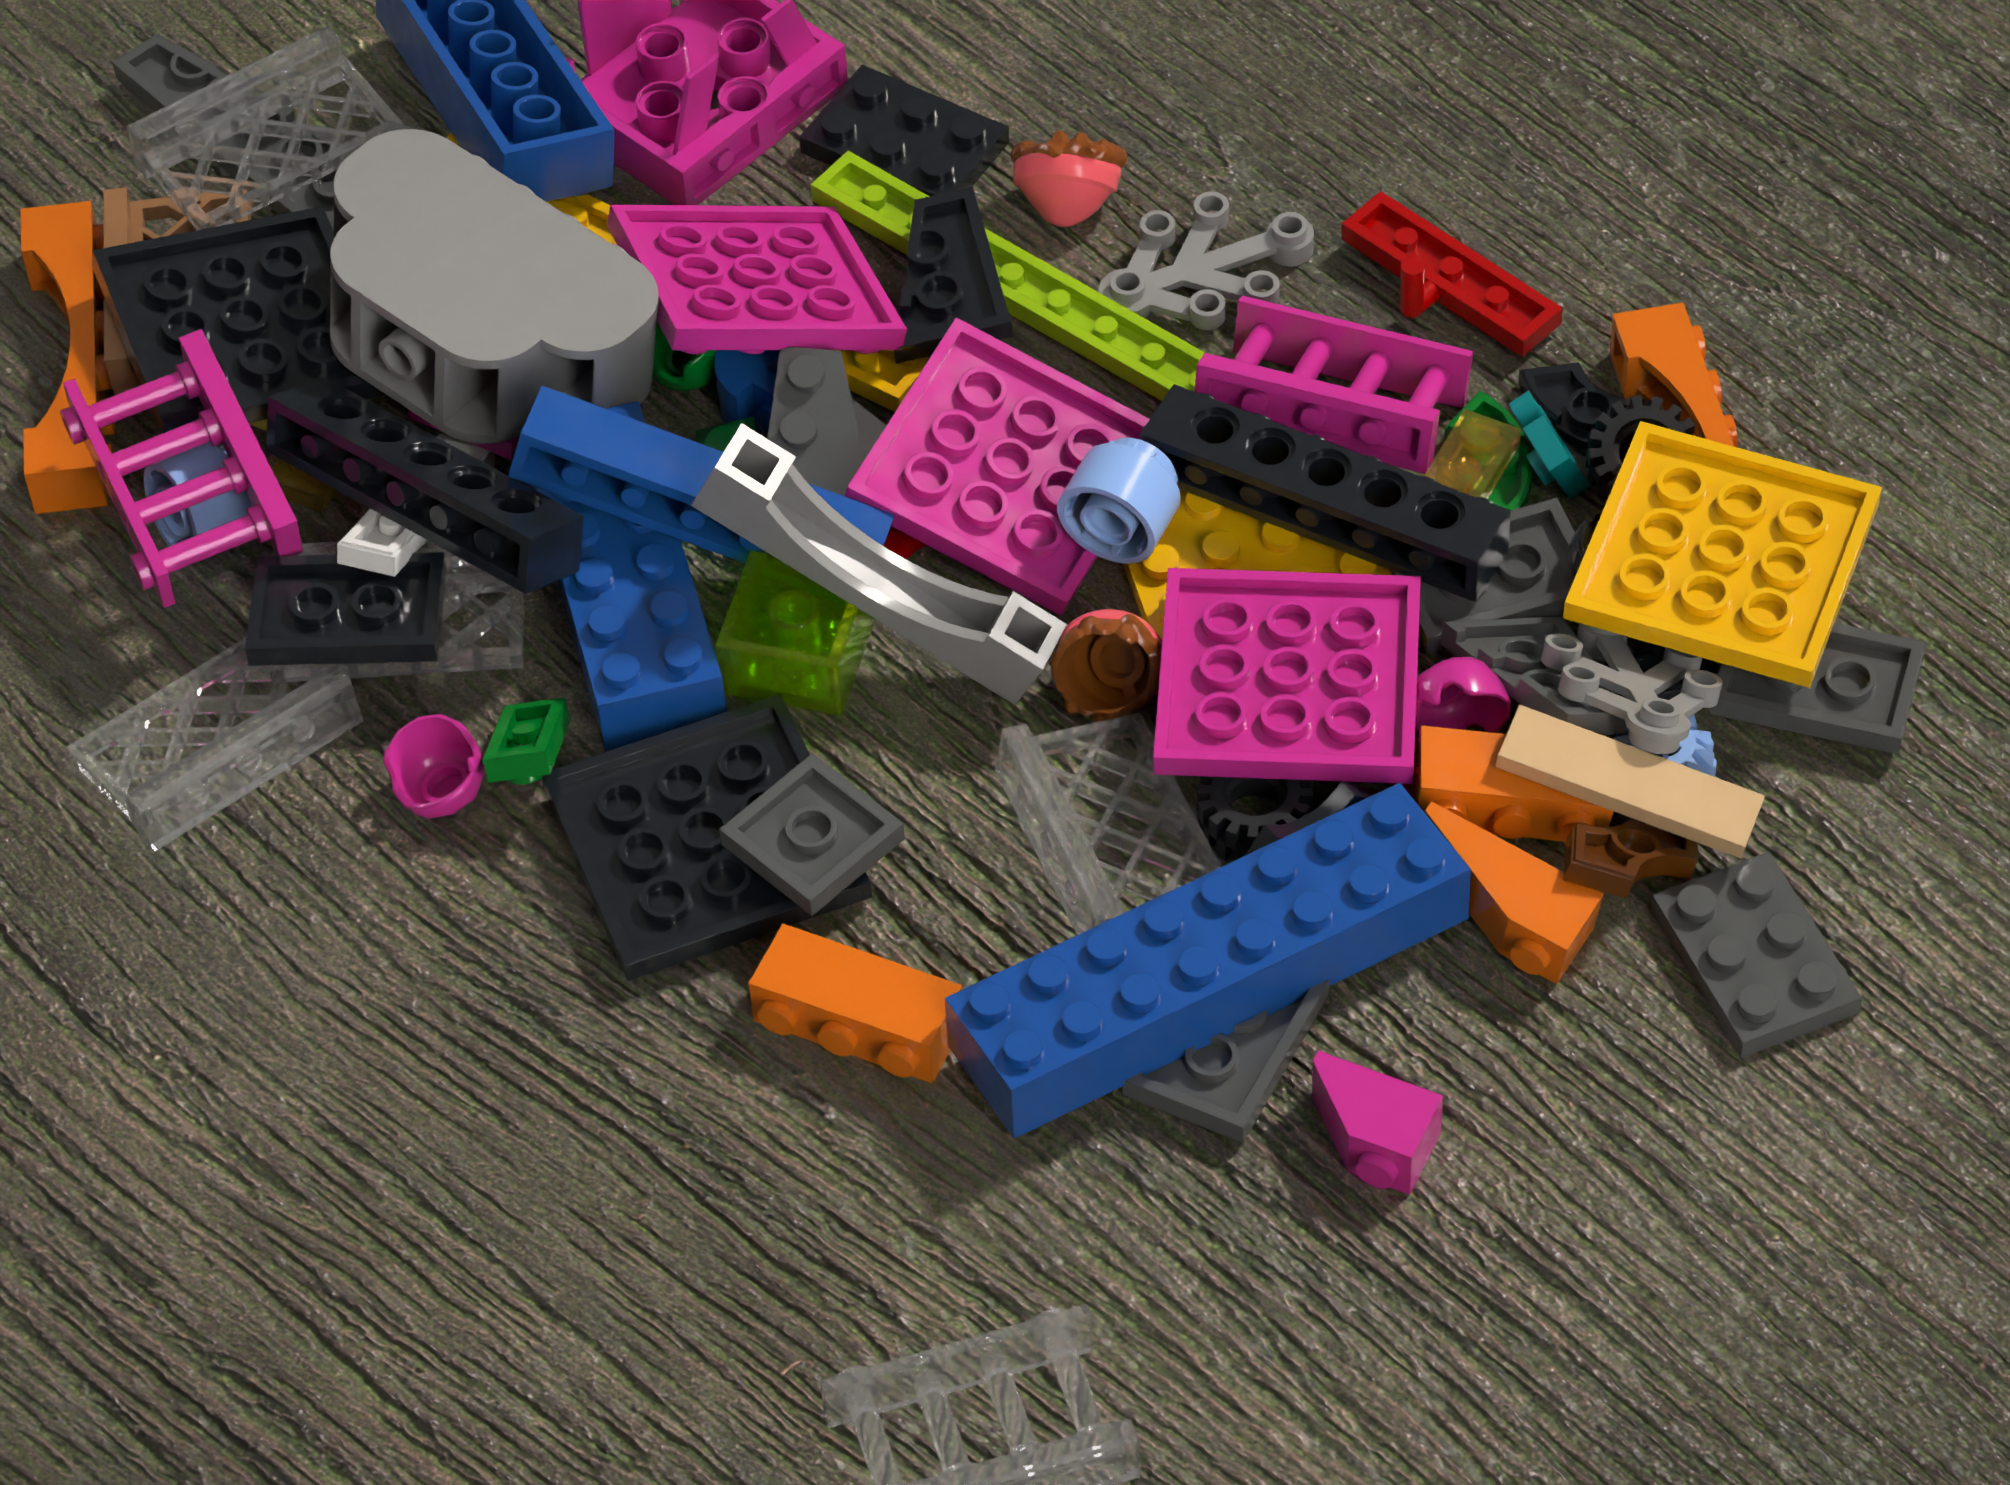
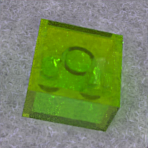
[715,550,876,716]

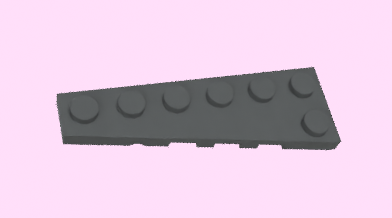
[112,33,354,228]

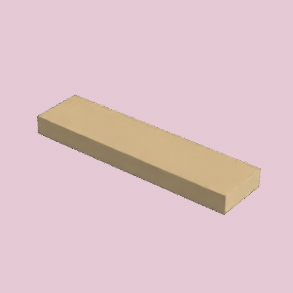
[1495,704,1765,859]

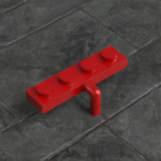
[1341,191,1563,357]

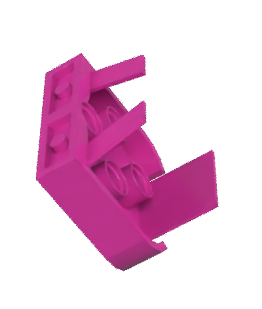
[565,0,848,205]

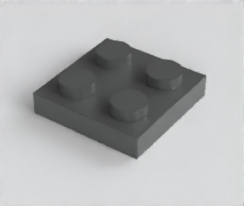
[719,753,905,916]

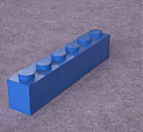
[508,385,894,599]

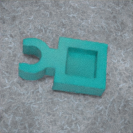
[1509,390,1591,500]

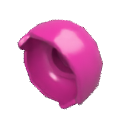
[1415,657,1511,733]
[383,714,485,819]

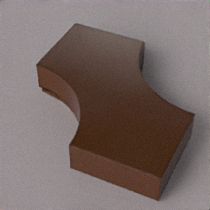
[1563,818,1698,899]

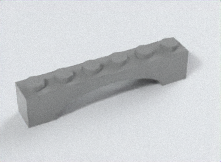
[691,423,1067,705]

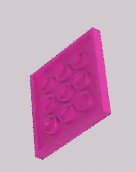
[607,205,907,354]
[844,318,1150,616]
[1153,568,1421,784]

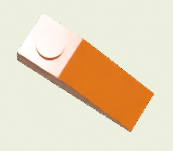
[1424,801,1604,984]

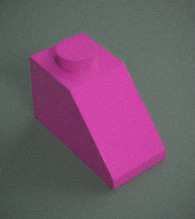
[1312,1050,1443,1195]

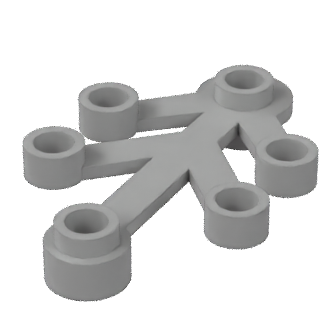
[1098,191,1314,330]
[1541,623,1723,754]

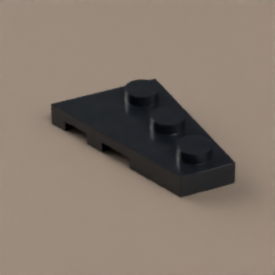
[893,186,1013,364]

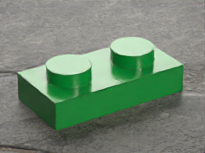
[482,697,571,785]

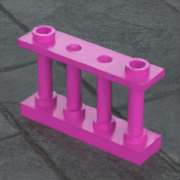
[1194,296,1473,474]
[60,329,303,608]

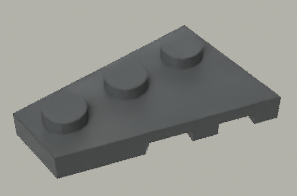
[1440,616,1626,735]

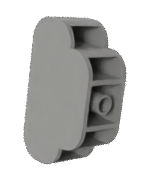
[330,129,659,444]

